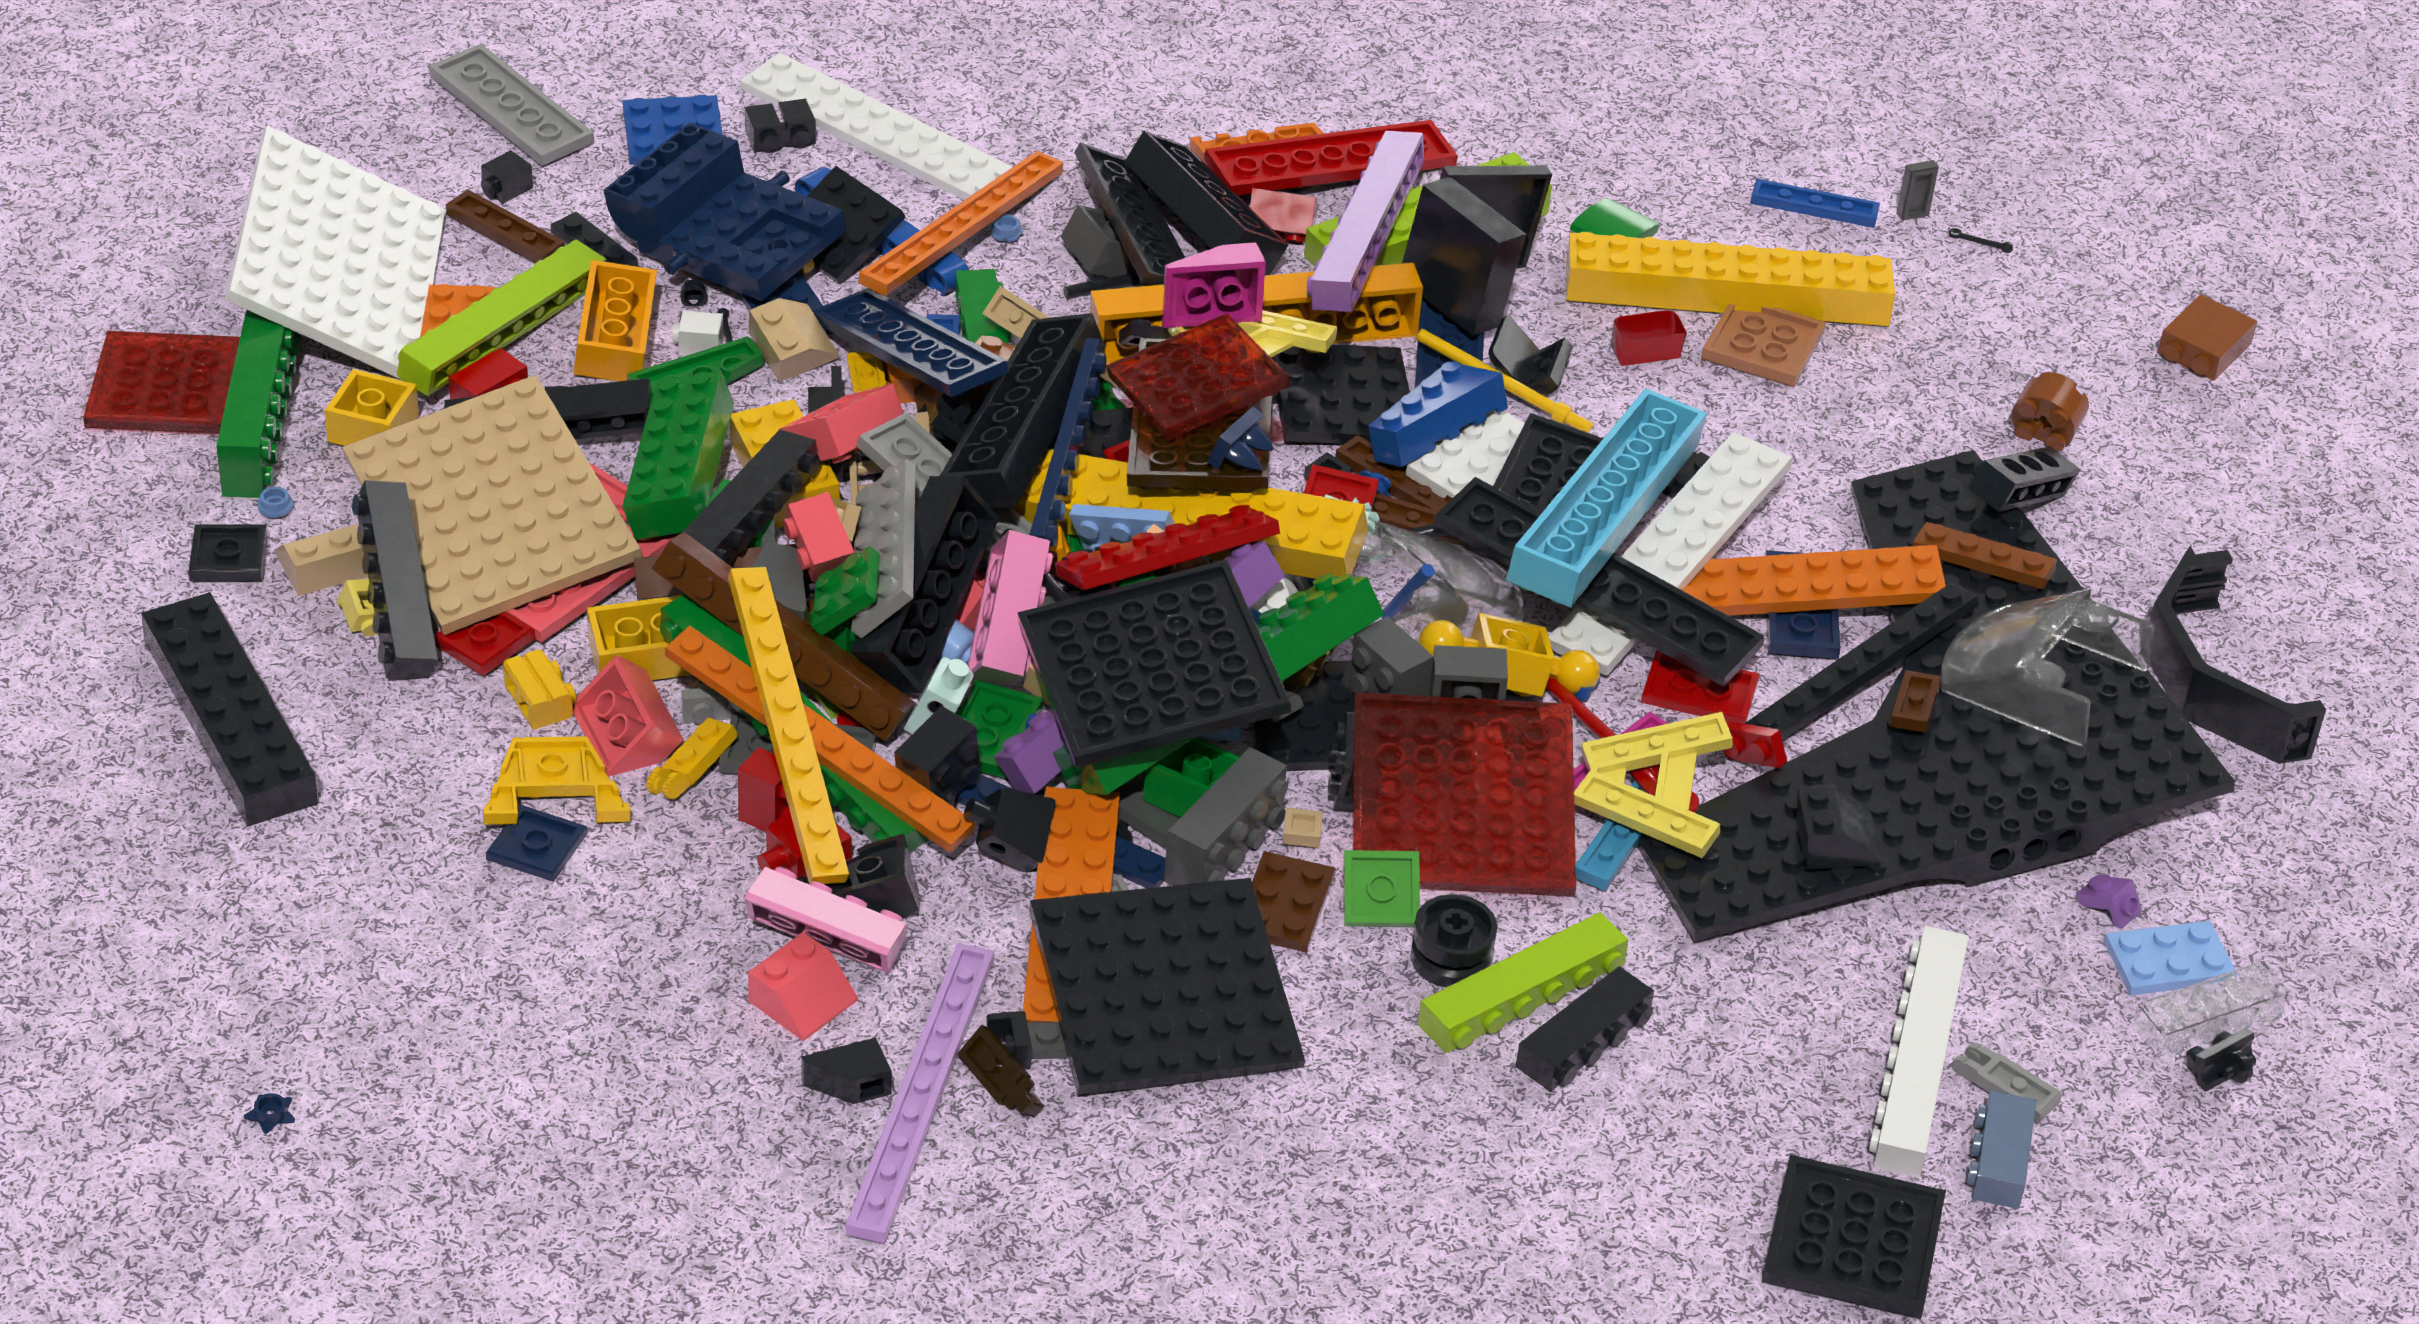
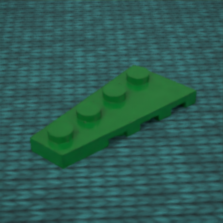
[627,336,764,393]

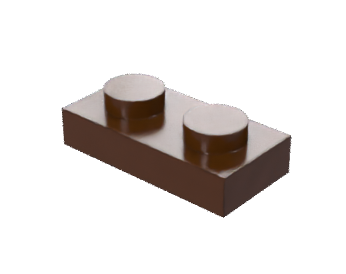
[1891,670,1941,732]

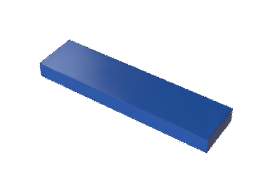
[1750,179,1880,228]

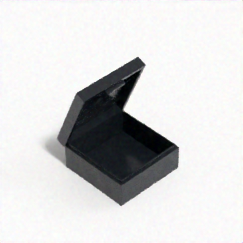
[1402,165,1553,336]

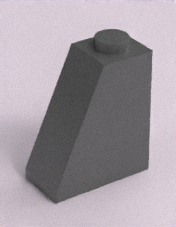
[751,541,807,622]

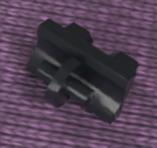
[2186,1028,2256,1092]

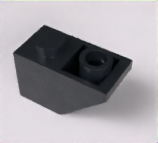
[801,1037,892,1104]

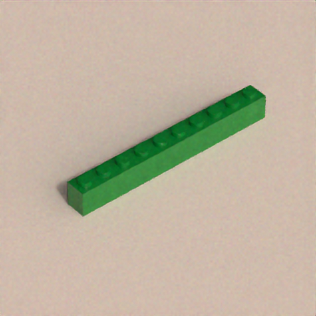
[659,594,929,853]

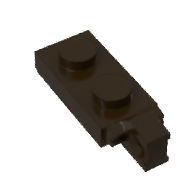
[957,1025,1044,1118]

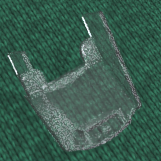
[1352,521,1524,642]
[1941,589,2155,746]

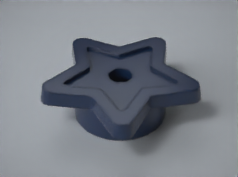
[243,1093,295,1134]

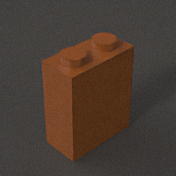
[2157,294,2258,381]

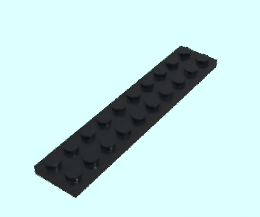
[1434,477,1764,687]

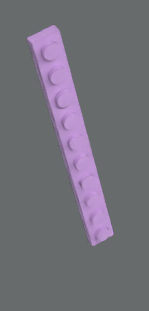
[846,943,994,1244]

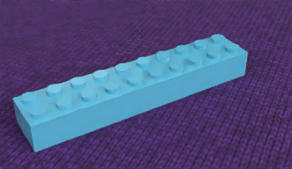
[1506,388,1707,608]

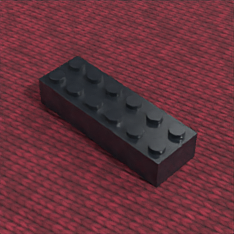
[1124,131,1289,276]
[850,476,999,694]

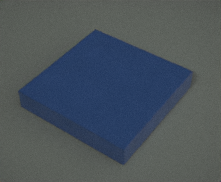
[486,804,588,882]

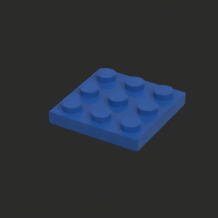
[622,95,723,165]

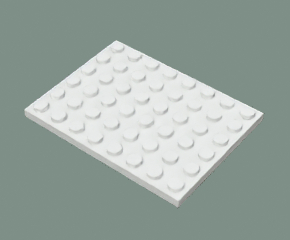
[225,126,446,380]

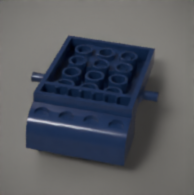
[603,122,846,301]

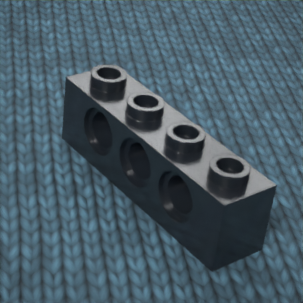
[1968,446,2081,512]

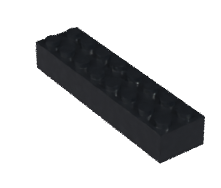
[940,313,1105,509]
[141,592,318,827]

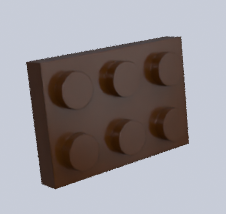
[1252,851,1336,953]

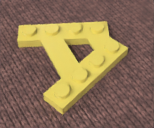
[1168,311,1337,394]
[1573,712,1732,858]

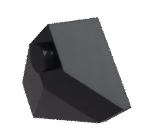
[796,833,919,918]

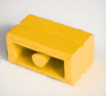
[503,649,576,730]

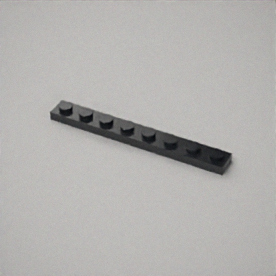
[1745,581,1979,741]

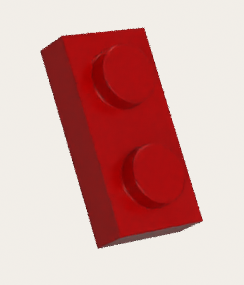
[1723,720,1788,768]

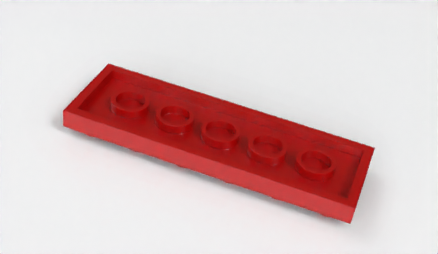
[1055,505,1281,590]

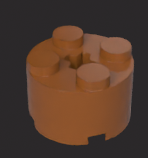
[2011,372,2089,451]

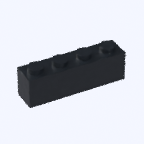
[1516,966,1654,1092]

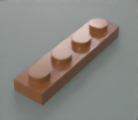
[1913,522,2057,589]

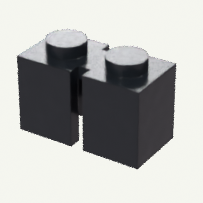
[744,98,816,153]

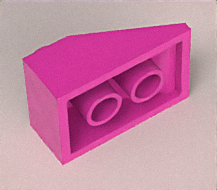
[1162,243,1266,328]

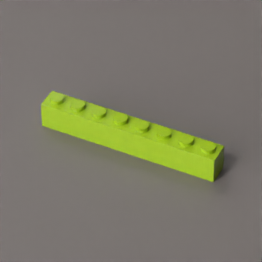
[397,239,606,396]

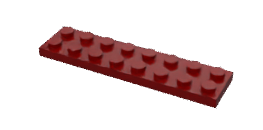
[1204,120,1458,196]

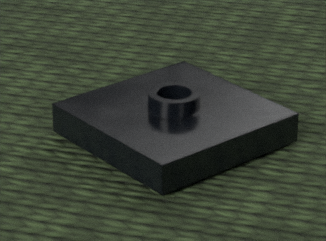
[188,524,267,581]

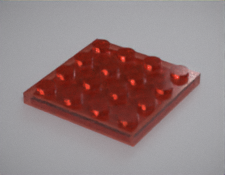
[1106,313,1290,440]
[83,330,240,434]

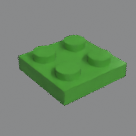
[1343,850,1420,928]

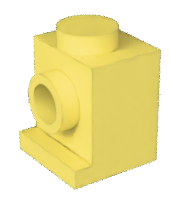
[336,579,378,636]

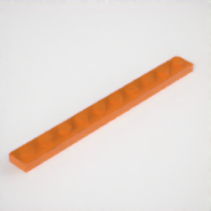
[858,150,1064,296]
[665,625,975,854]

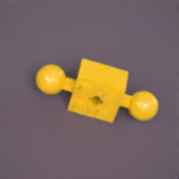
[1418,612,1600,697]

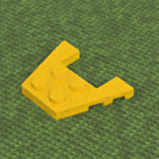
[483,736,631,825]

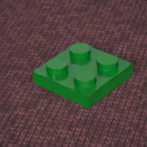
[812,546,880,636]

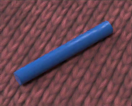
[1381,564,1435,620]

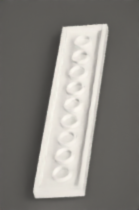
[740,52,1012,200]
[1549,432,1792,676]

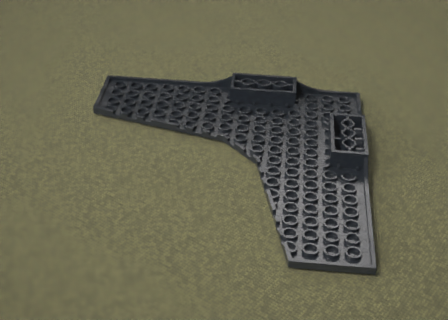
[1637,450,2235,942]

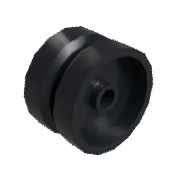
[1410,894,1498,988]

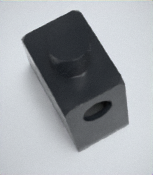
[963,788,1056,873]

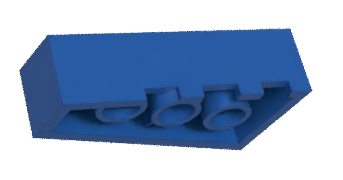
[1368,361,1508,467]

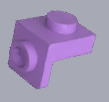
[2076,874,2142,928]

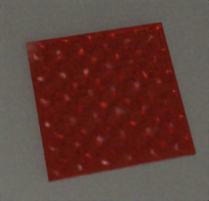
[1352,692,1576,897]

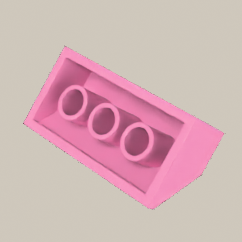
[968,530,1053,685]
[744,867,907,973]

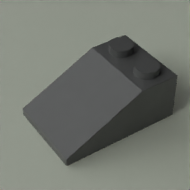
[1060,205,1136,277]

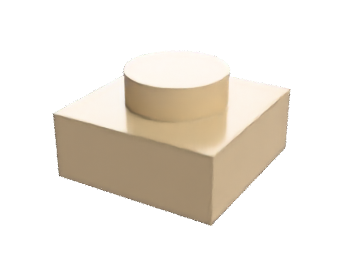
[1282,808,1323,848]

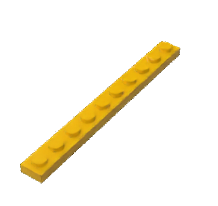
[728,567,849,885]

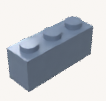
[1967,1090,2037,1209]

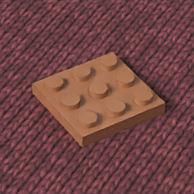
[1701,304,1826,387]

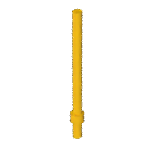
[1416,328,1594,433]

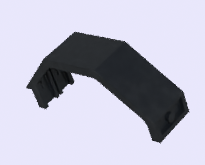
[2142,546,2326,764]

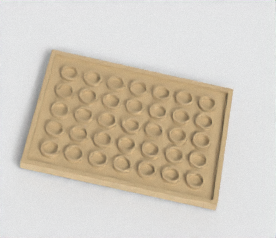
[342,375,642,635]

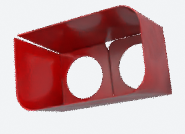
[1610,310,1687,366]

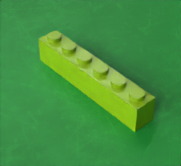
[1417,912,1629,1053]

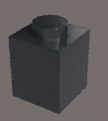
[481,150,533,204]

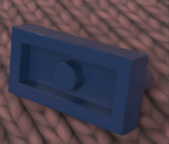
[1207,406,1273,471]

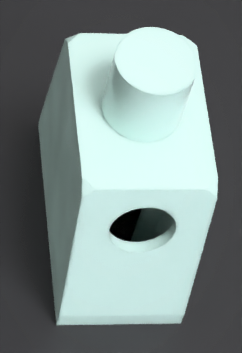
[903,657,974,734]

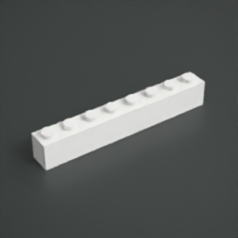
[1869,925,1969,1177]

